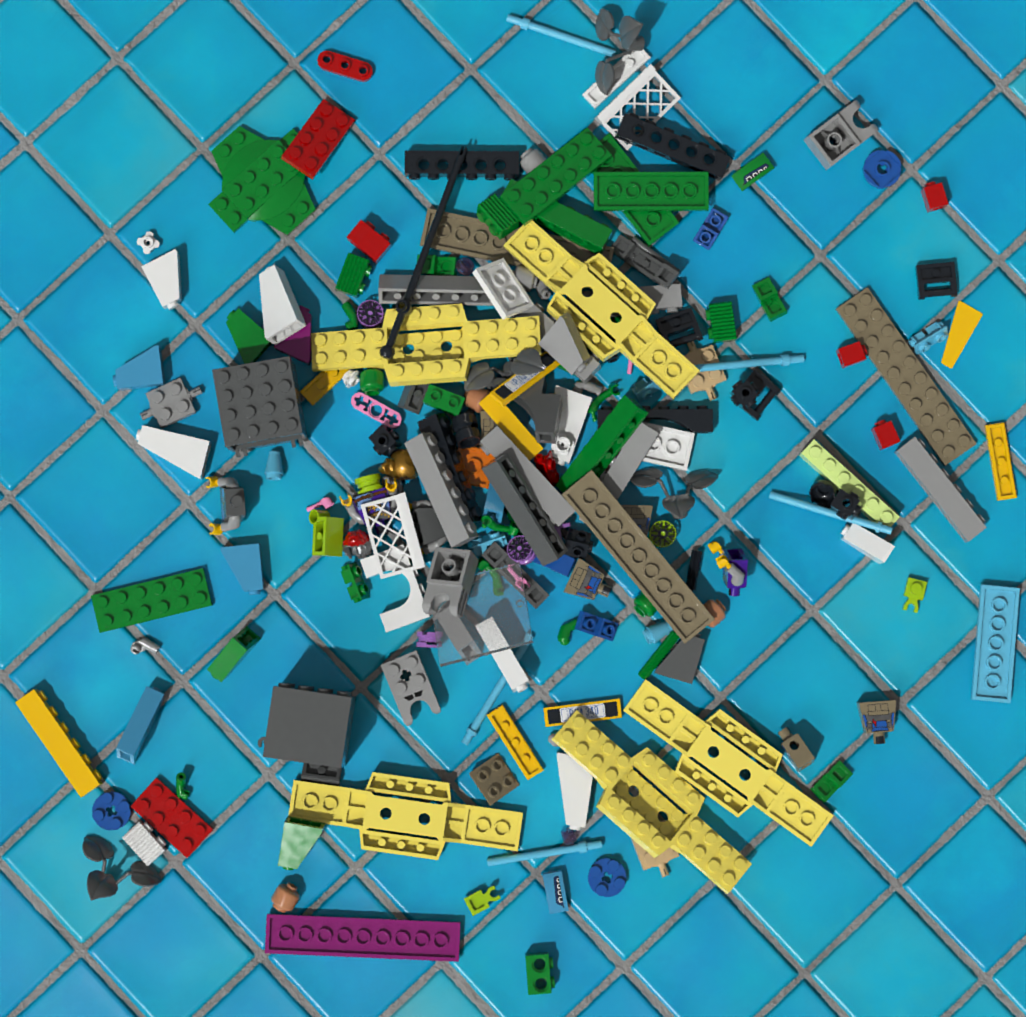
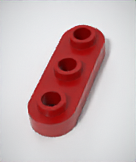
[317,51,373,82]

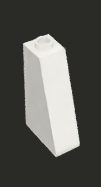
[259,265,307,345]
[551,385,592,466]
[136,425,211,480]
[476,618,530,693]
[556,752,593,831]

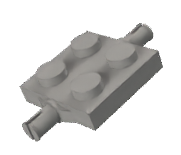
[140,378,203,429]

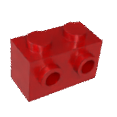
[347,220,392,264]

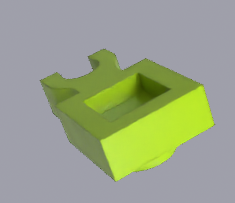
[902,577,927,613]
[464,885,501,916]

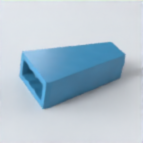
[116,686,164,765]

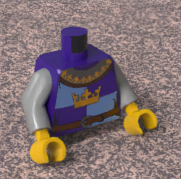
[339,478,398,535]
[708,541,748,596]

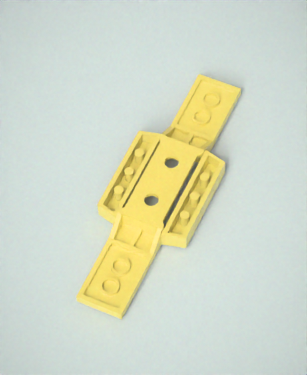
[504,220,700,400]
[311,303,542,387]
[623,679,834,847]
[551,710,752,894]
[288,771,523,860]

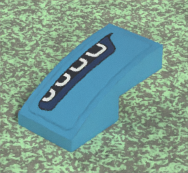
[542,870,569,914]

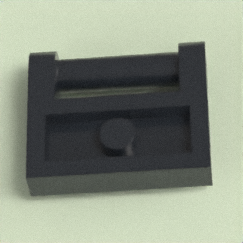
[915,262,957,300]
[655,308,703,347]
[731,369,781,421]

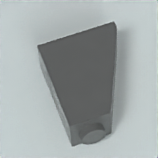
[654,634,705,684]

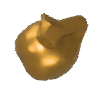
[378,449,418,480]

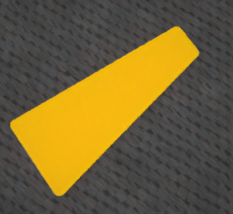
[941,301,983,368]

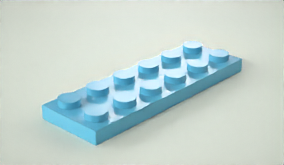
[971,585,1020,703]

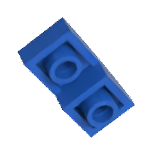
[693,208,729,250]
[532,555,576,577]
[574,611,619,642]

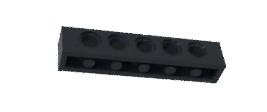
[614,113,731,181]
[405,151,519,181]

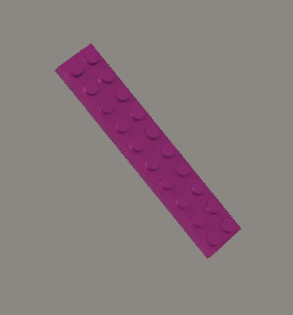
[265,913,461,962]

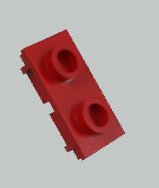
[534,450,559,487]

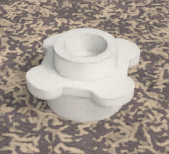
[137,231,160,254]
[342,369,360,388]
[551,434,574,456]

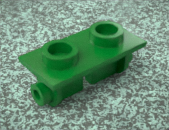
[341,562,370,603]

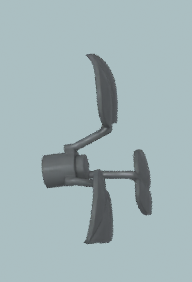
[595,8,645,95]
[464,348,544,392]
[630,468,719,519]
[82,836,162,901]

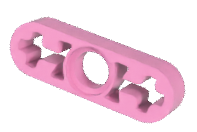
[351,392,402,429]

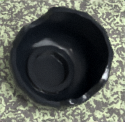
[809,480,838,509]

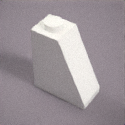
[141,249,182,310]
[841,523,895,564]

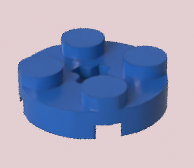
[862,150,901,189]
[92,791,132,830]
[588,858,627,897]

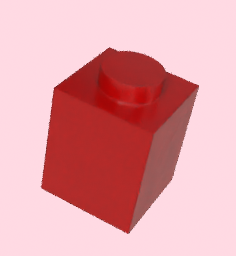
[921,181,949,213]
[836,341,867,369]
[871,419,901,451]

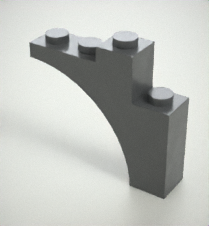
[487,376,563,444]

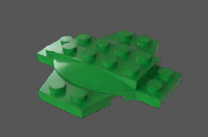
[208,126,316,236]

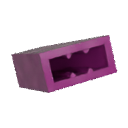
[274,305,312,366]

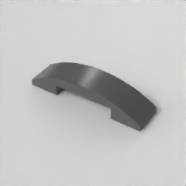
[611,234,680,289]
[482,542,550,609]

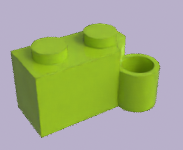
[309,509,344,557]

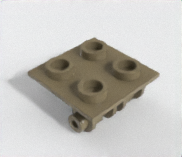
[469,753,519,806]

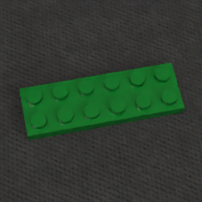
[500,128,612,226]
[592,133,679,246]
[593,172,709,211]
[91,568,213,633]

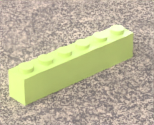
[799,440,899,527]

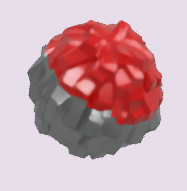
[342,529,373,559]

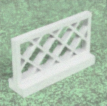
[594,64,681,151]
[361,492,426,579]

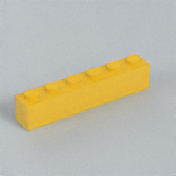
[15,689,103,798]

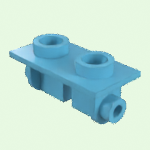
[908,321,948,355]
[631,377,662,402]
[467,530,508,557]

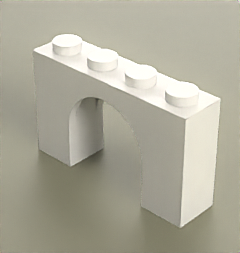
[360,544,430,633]

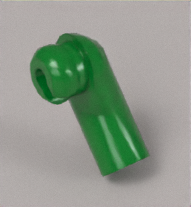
[342,302,358,330]
[557,619,577,645]
[176,772,190,800]

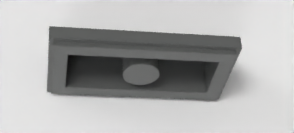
[398,384,429,415]
[301,763,342,786]

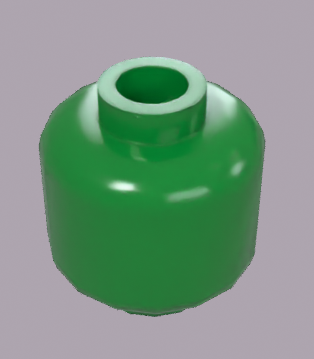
[360,368,385,396]
[634,591,657,617]

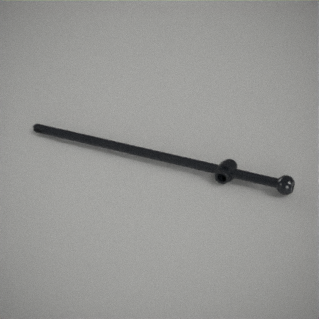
[380,146,468,359]

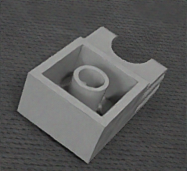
[804,100,879,170]
[422,547,479,618]
[381,650,441,726]

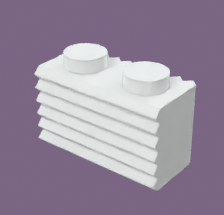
[122,821,167,866]

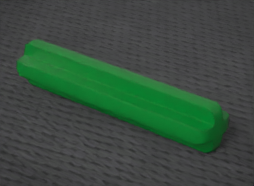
[638,631,680,680]

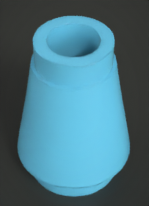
[264,451,283,480]
[643,621,673,644]

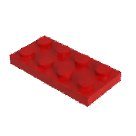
[281,99,355,180]
[130,777,214,858]

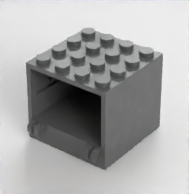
[212,356,308,458]
[258,682,356,768]

